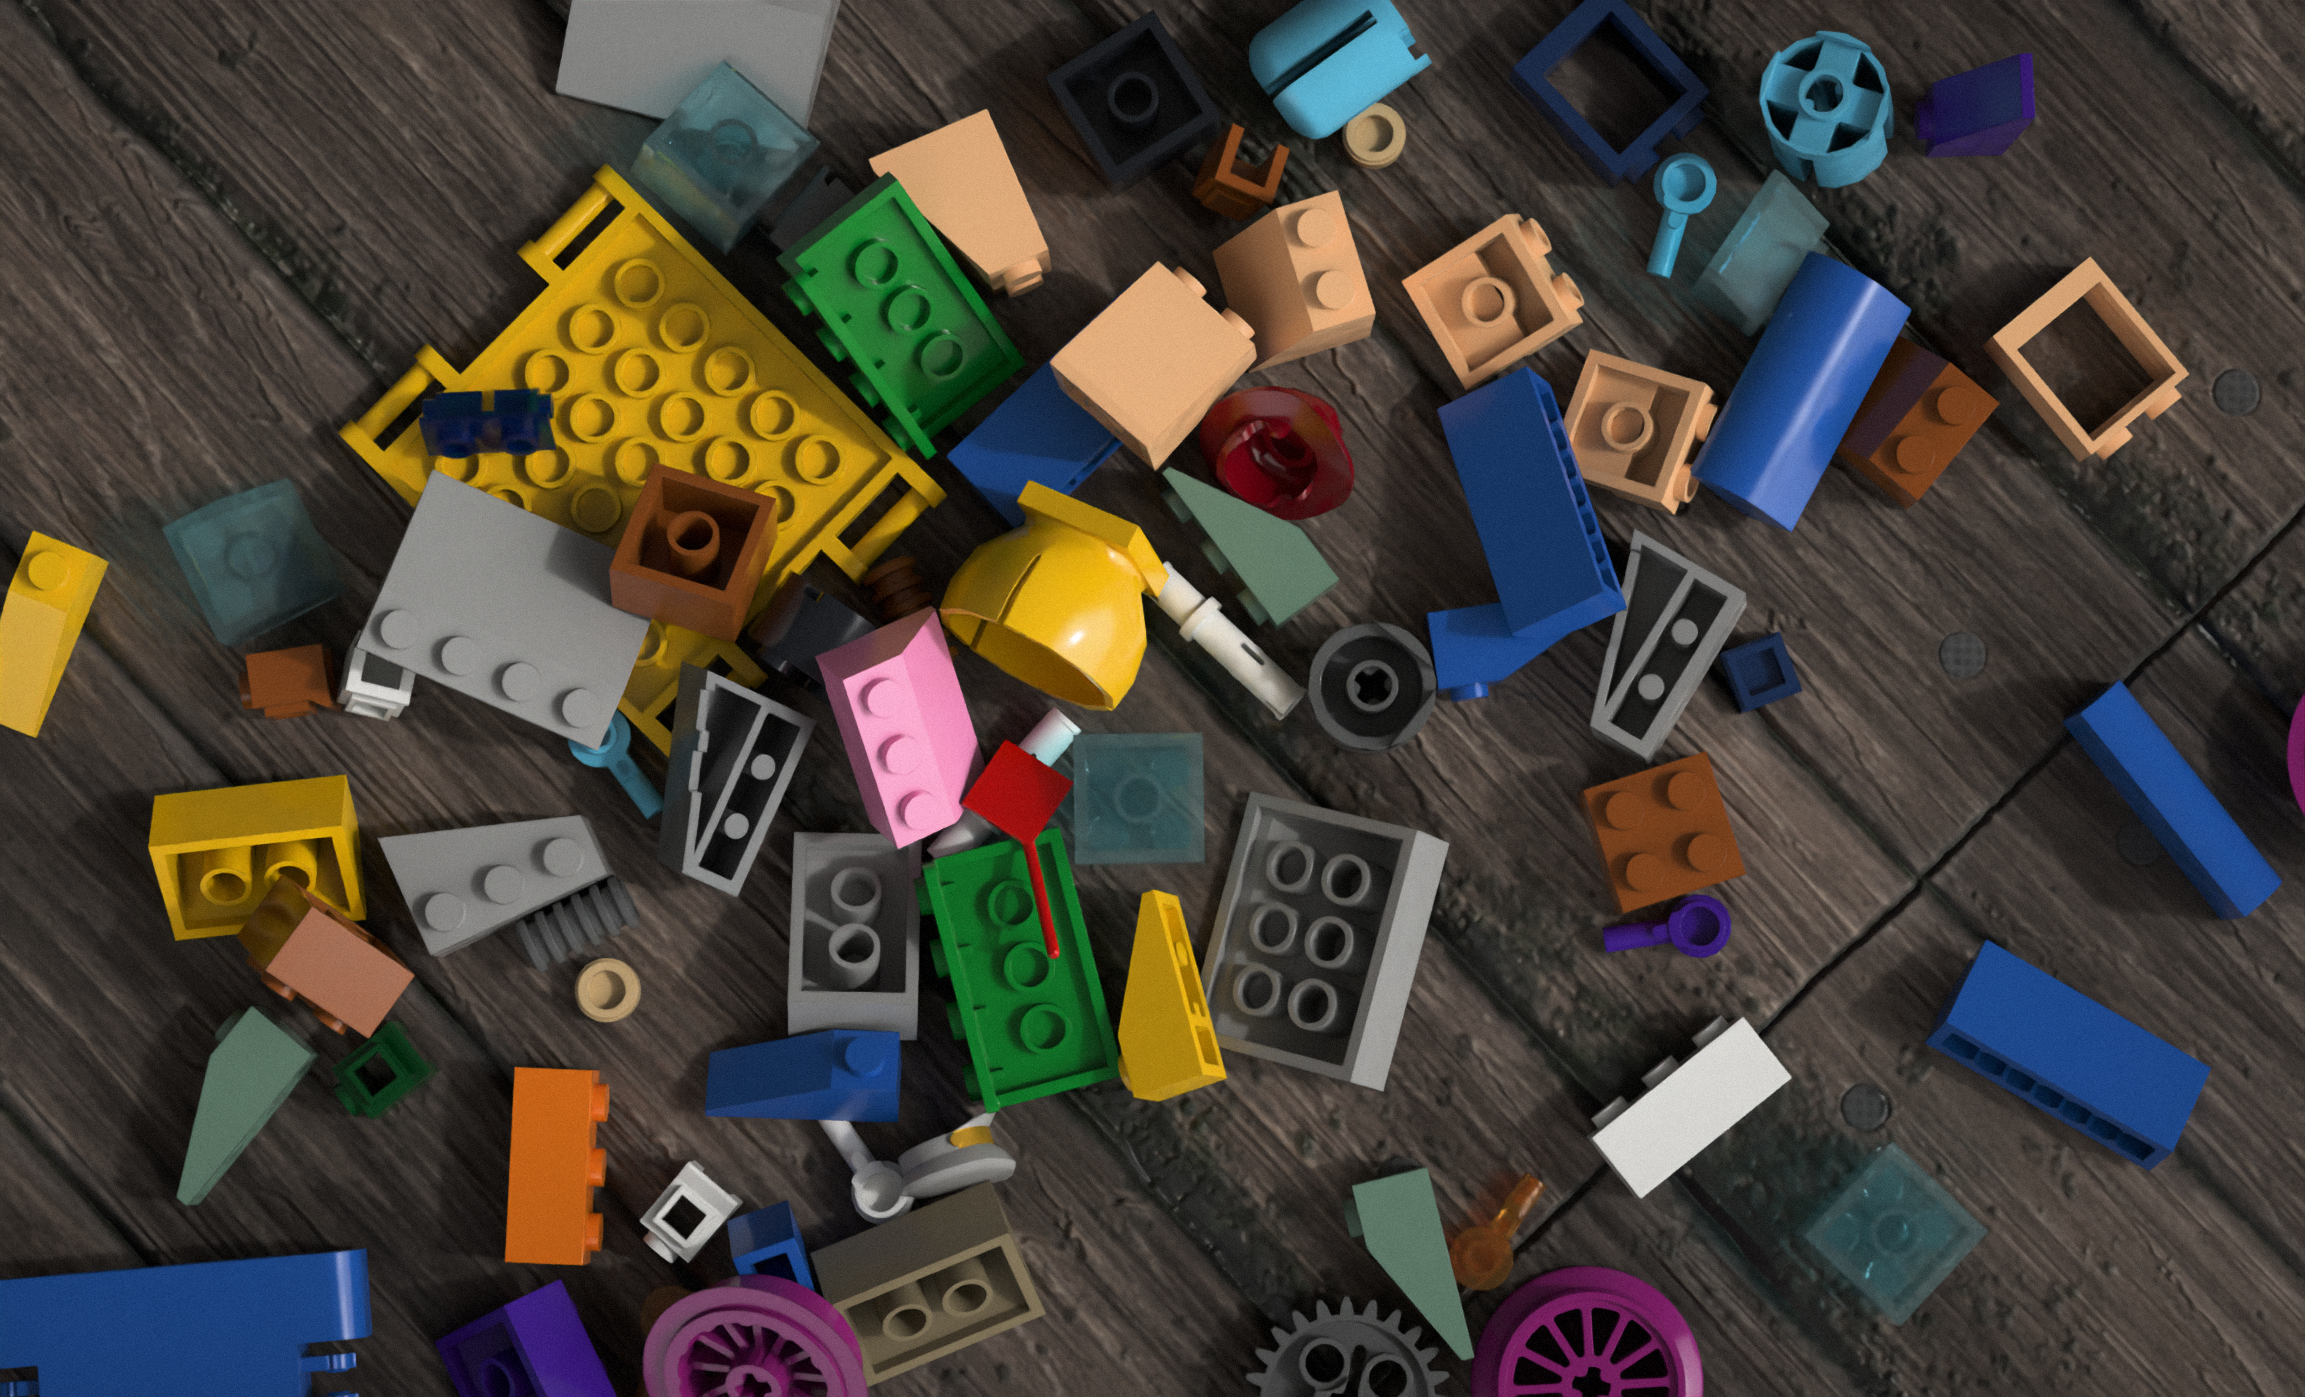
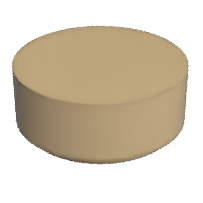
[1342,103,1406,169]
[575,958,641,1022]

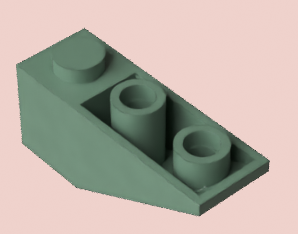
[1159,467,1339,631]

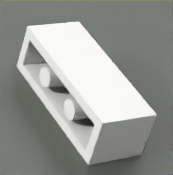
[1587,1015,1792,1199]

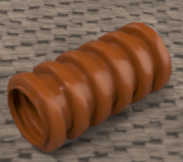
[863,555,960,662]

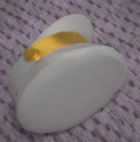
[898,1111,1016,1199]

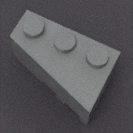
[1590,529,1747,768]
[377,815,615,957]

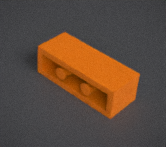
[505,1067,610,1265]

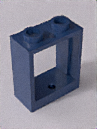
[1509,0,1711,189]

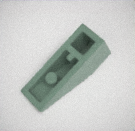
[176,1006,322,1206]
[1341,1166,1474,1360]

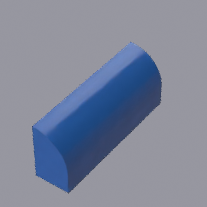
[1690,250,1911,532]
[946,282,1133,530]
[1437,366,1627,638]
[2061,679,2282,921]
[1925,939,2211,1171]

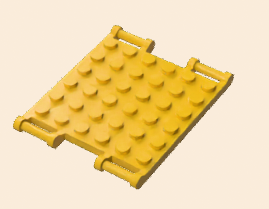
[337,163,948,758]

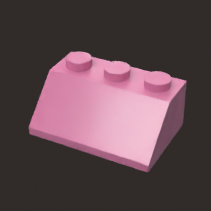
[815,606,986,849]

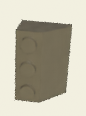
[811,1180,1046,1387]

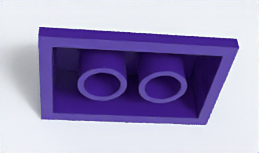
[434,1279,617,1397]

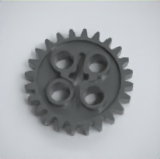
[1245,1295,1450,1397]

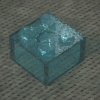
[1073,732,1205,867]
[1794,1140,1989,1327]

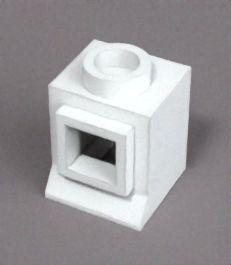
[336,630,416,721]
[640,1160,743,1264]

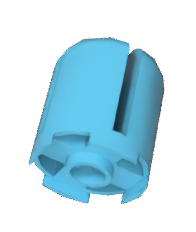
[1249,0,1432,139]
[1759,31,1895,188]

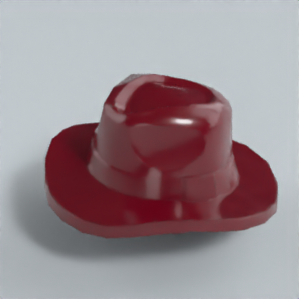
[1199,386,1354,520]

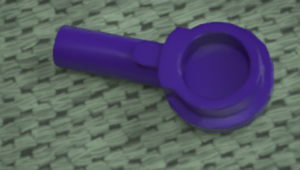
[1602,894,1731,958]

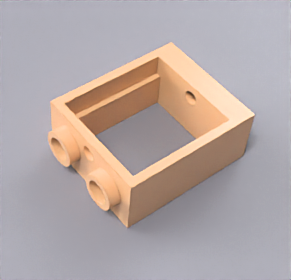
[1982,256,2189,463]

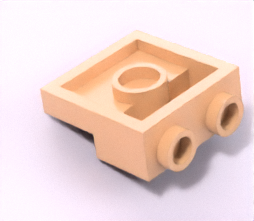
[1401,213,1584,390]
[1563,349,1722,515]

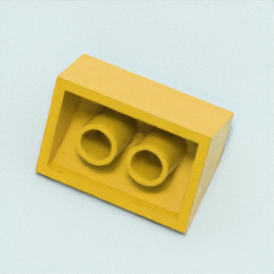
[148,774,367,941]

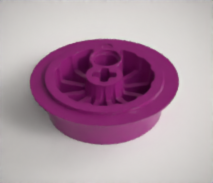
[1471,1266,1703,1397]
[643,1274,869,1397]

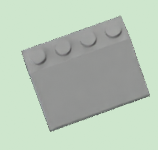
[555,0,841,155]
[354,469,652,751]
[1200,791,1449,1091]

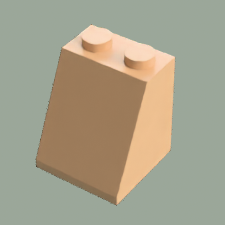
[868,109,1052,297]
[1212,190,1376,373]
[1049,261,1257,471]

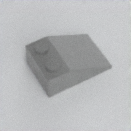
[787,832,922,1040]

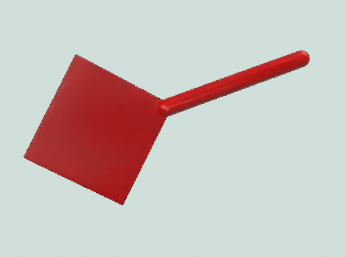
[961,739,1074,959]

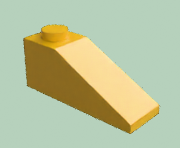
[0,531,109,738]
[1118,890,1227,1102]

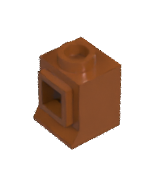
[1191,123,1290,222]
[238,643,341,721]

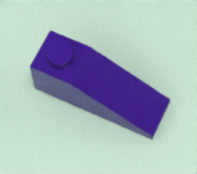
[1914,53,2035,158]

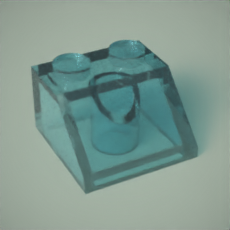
[630,59,821,255]
[1688,169,1830,338]
[162,478,347,649]

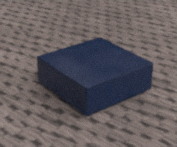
[1718,631,1802,715]

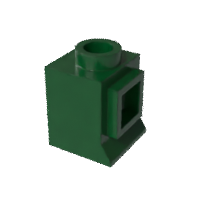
[332,1021,440,1120]

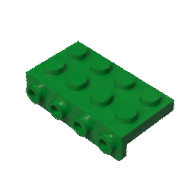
[776,171,1027,460]
[913,825,1120,1114]

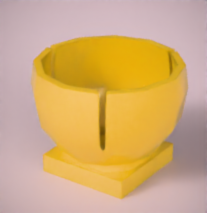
[939,480,1169,711]

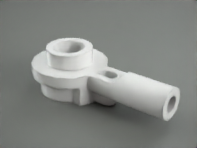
[818,1120,915,1225]

